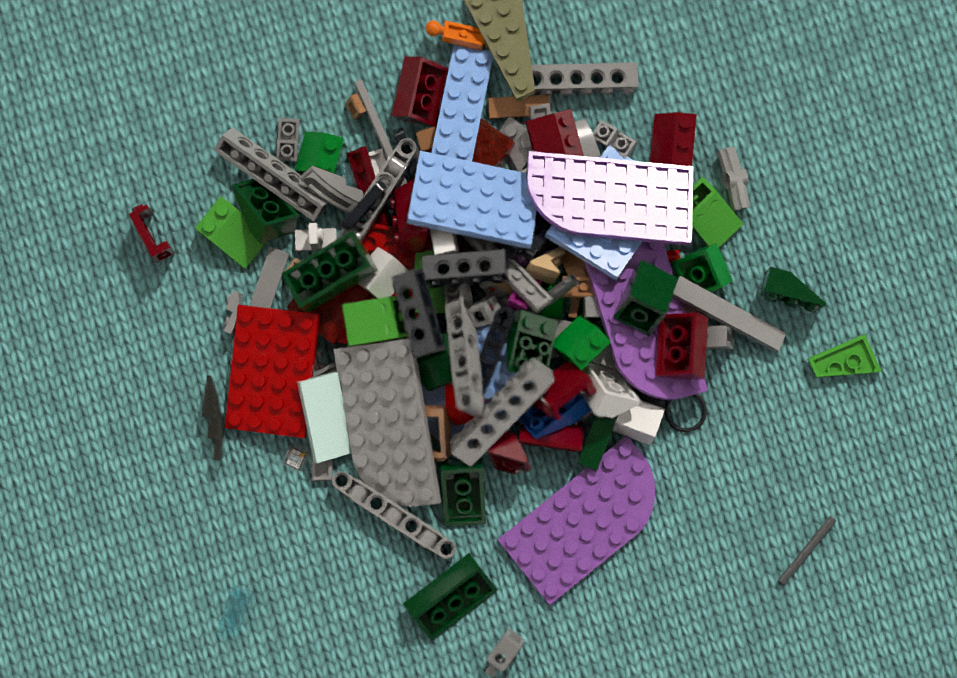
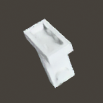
[295,223,337,252]

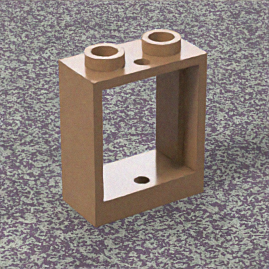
[425,405,453,461]

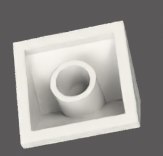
[357,247,409,299]
[613,399,665,445]

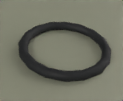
[664,394,707,433]

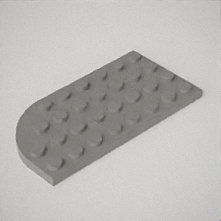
[334,338,441,507]

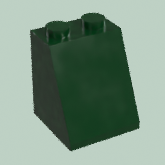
[612,260,678,336]

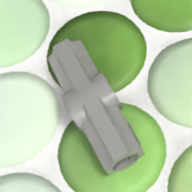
[717,147,750,211]

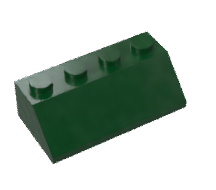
[281,231,378,313]
[403,553,498,641]

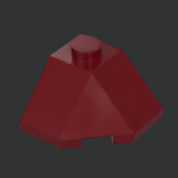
[487,430,531,474]

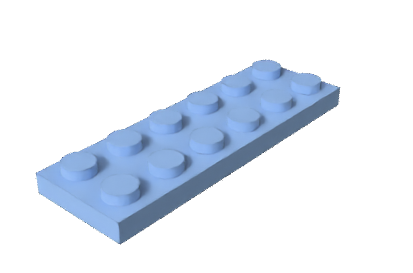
[431,45,493,162]

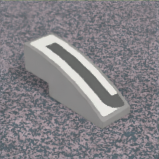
[300,166,363,213]

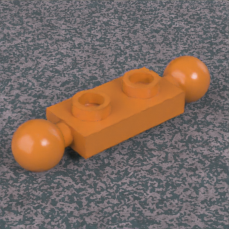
[425,20,488,50]

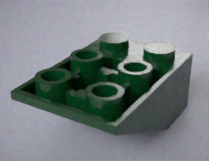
[760,267,826,313]
[506,310,558,374]

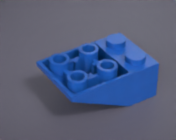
[518,393,591,439]

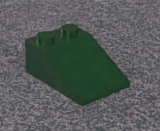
[231,179,299,243]
[441,457,486,526]

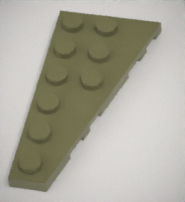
[463,0,535,102]

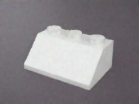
[580,362,641,418]

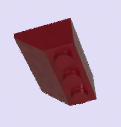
[392,56,449,128]
[525,109,584,156]
[650,112,697,166]
[389,179,428,254]
[656,312,708,380]
[518,422,584,453]

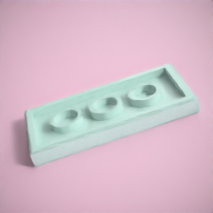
[297,372,351,463]

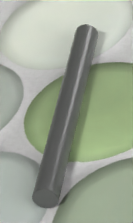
[778,516,836,585]

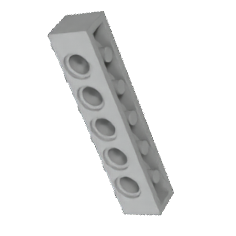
[531,62,638,96]
[214,127,329,221]
[450,357,554,467]

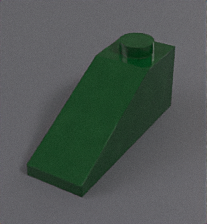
[577,415,618,471]

